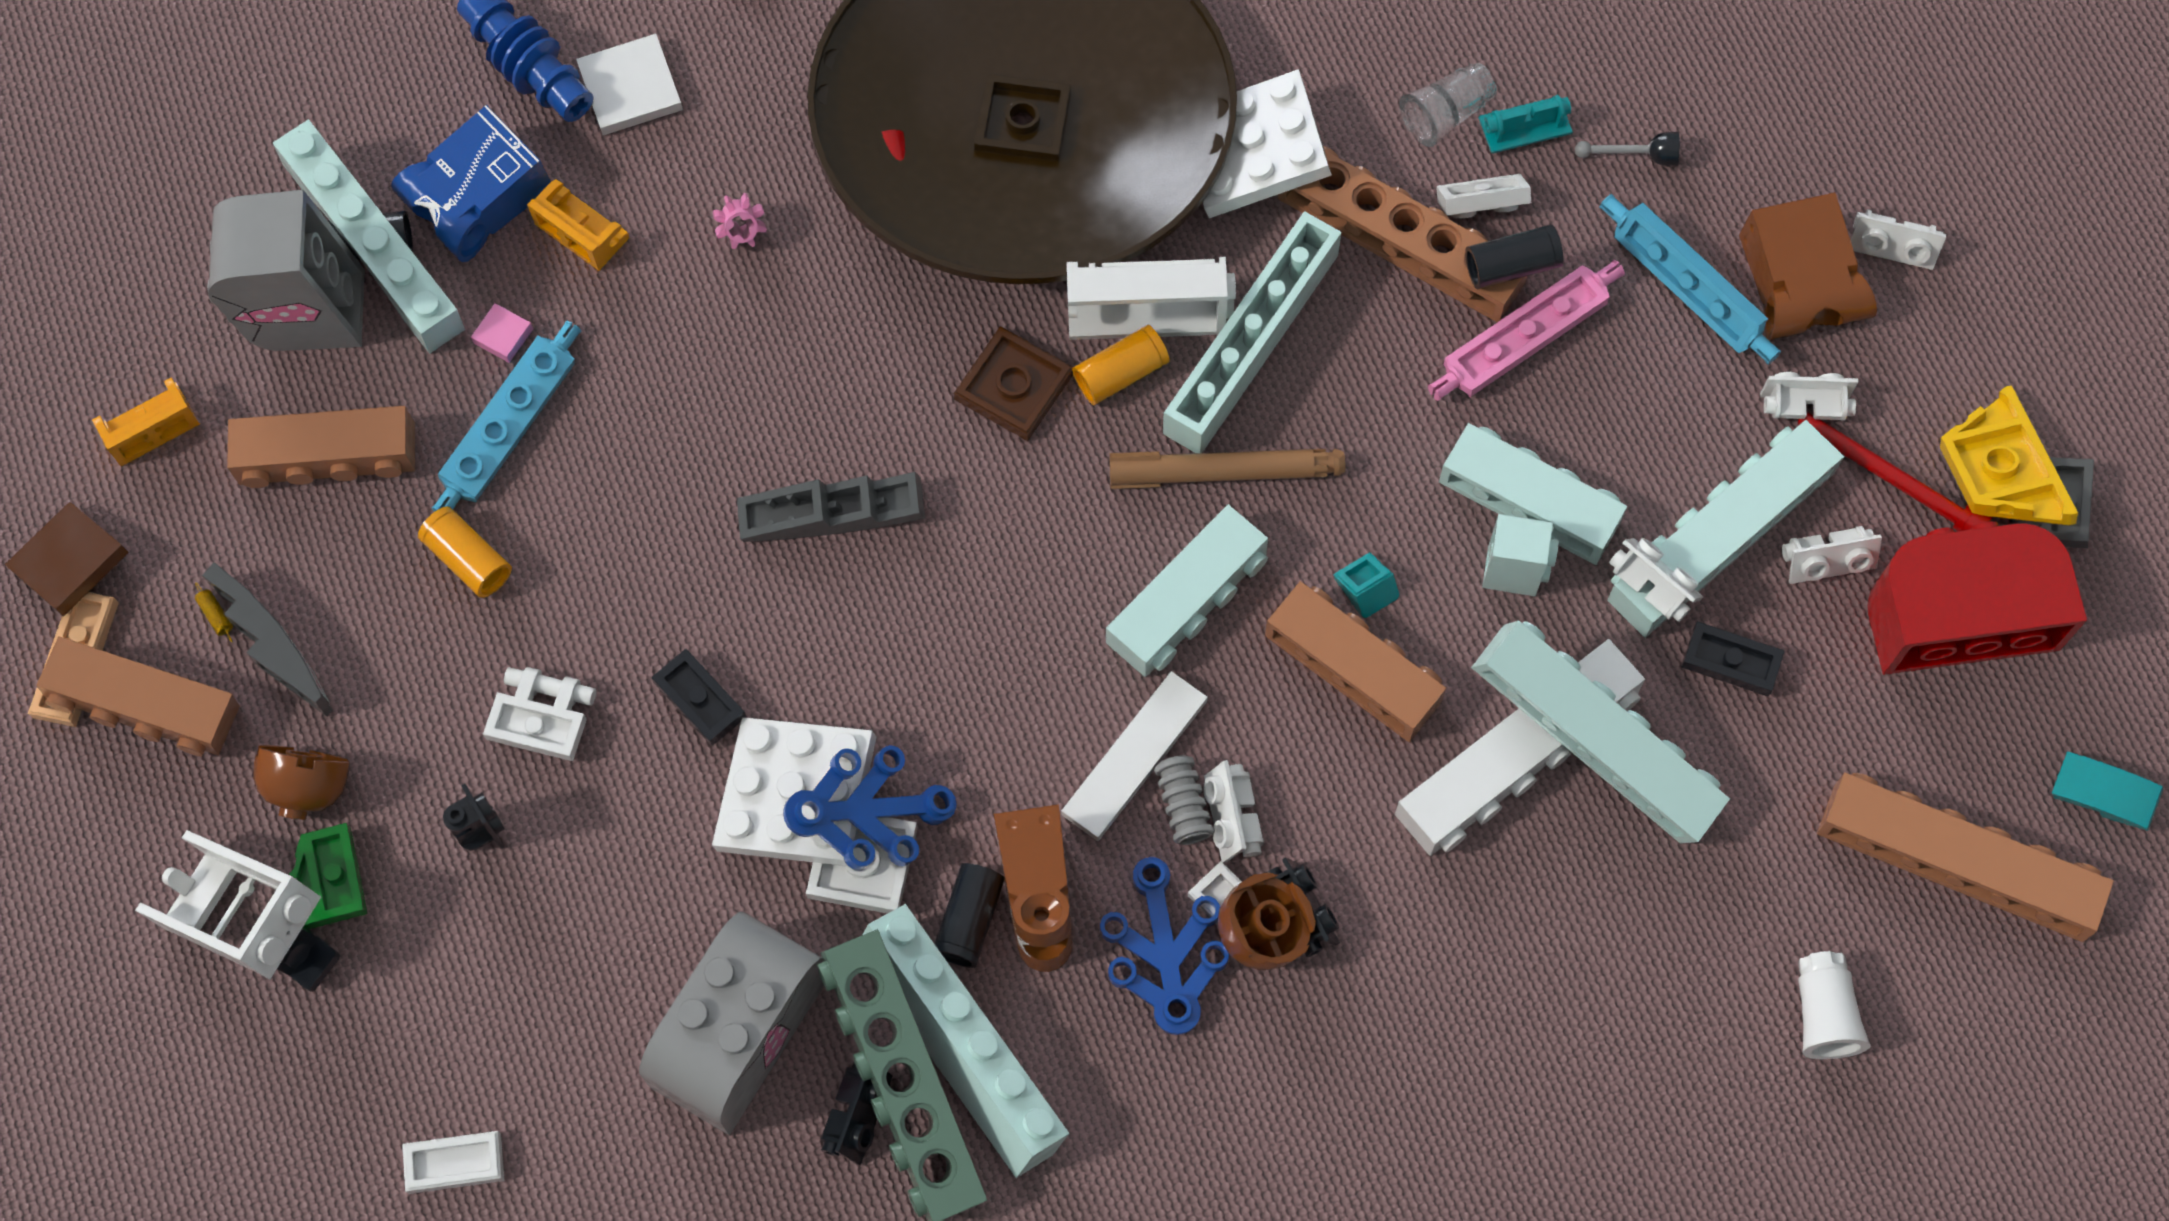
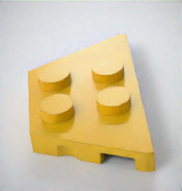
[1940,385,2078,525]

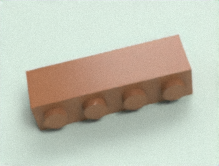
[227,405,415,488]
[1265,581,1446,743]
[36,636,240,757]

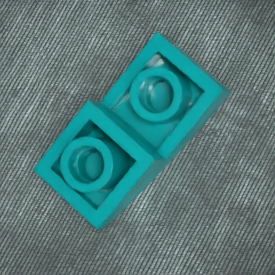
[2052,751,2164,831]

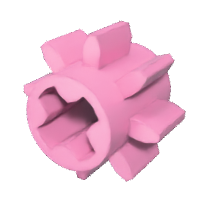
[713,193,767,249]

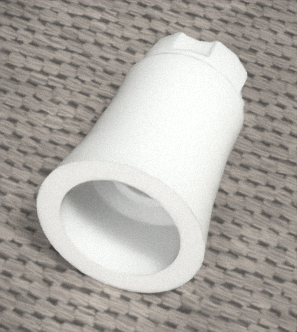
[1798,951,1871,1059]

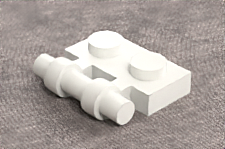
[483,667,596,761]

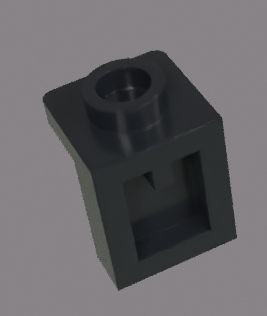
[277,926,340,992]

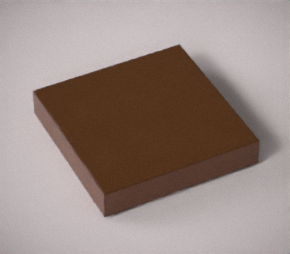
[953,326,1073,441]
[4,502,129,617]

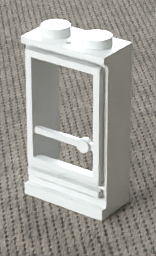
[1067,257,1236,340]
[135,830,321,980]

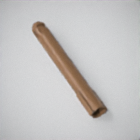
[1110,448,1345,489]

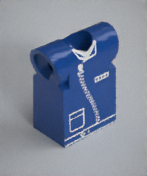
[391,105,551,262]

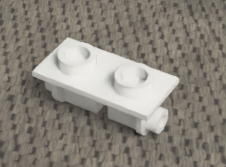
[1851,209,1946,270]
[1760,372,1858,421]
[1782,526,1882,584]
[1609,538,1703,622]
[1204,760,1264,863]

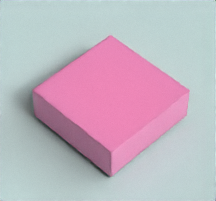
[471,303,533,363]

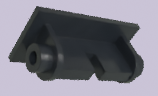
[443,783,505,851]
[1266,858,1340,957]
[820,1061,893,1166]

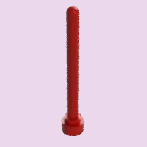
[1798,413,1993,531]

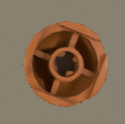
[253,745,350,820]
[1218,873,1315,971]

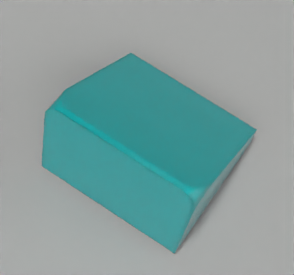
[1333,552,1400,618]

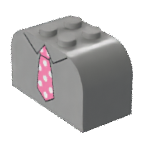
[207,190,365,351]
[639,911,824,1136]

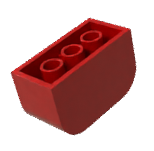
[1867,521,2087,675]

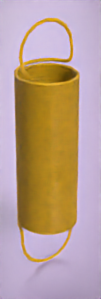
[194,582,233,642]

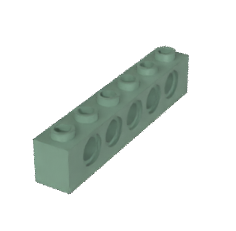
[817,929,987,1221]

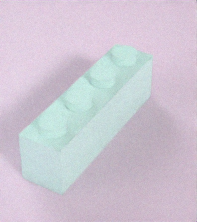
[1439,423,1627,565]
[1106,504,1268,678]

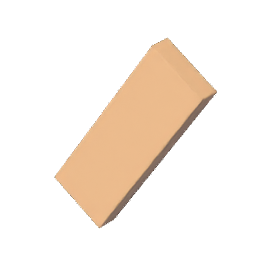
[28,592,119,727]

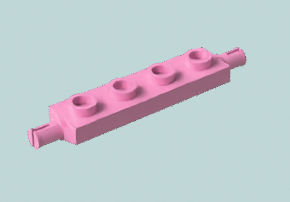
[1428,260,1625,401]

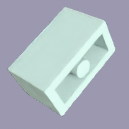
[1482,514,1559,597]

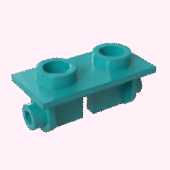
[1478,95,1573,154]

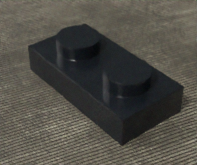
[1681,621,1785,697]
[651,649,746,746]

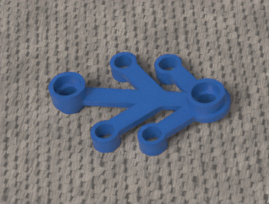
[783,745,956,870]
[1100,857,1229,1035]

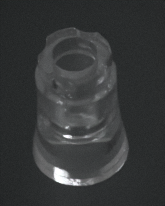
[1399,62,1497,147]

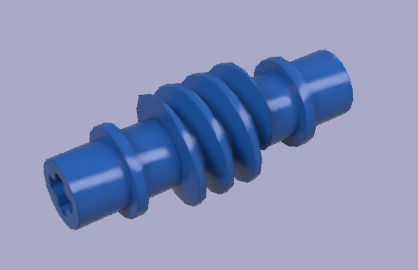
[457,0,594,122]

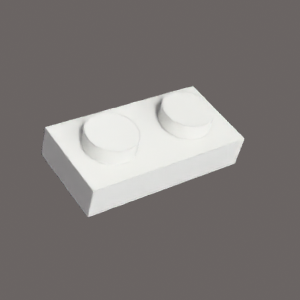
[1436,174,1531,218]

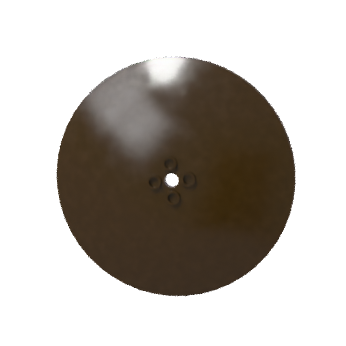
[808,0,1237,285]

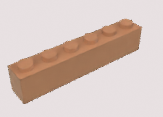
[1816,772,2114,942]

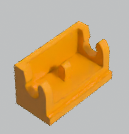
[527,179,630,271]
[92,377,200,467]

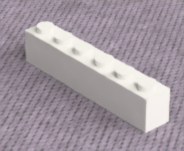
[1395,639,1645,856]

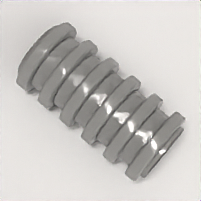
[1154,755,1214,845]

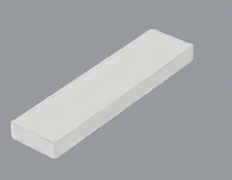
[1061,671,1208,841]

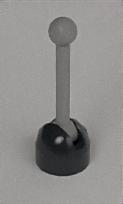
[1575,132,1680,166]

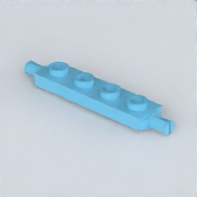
[1599,194,1781,365]
[431,321,581,512]

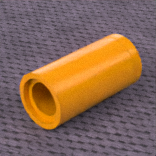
[1072,325,1170,405]
[418,506,512,598]

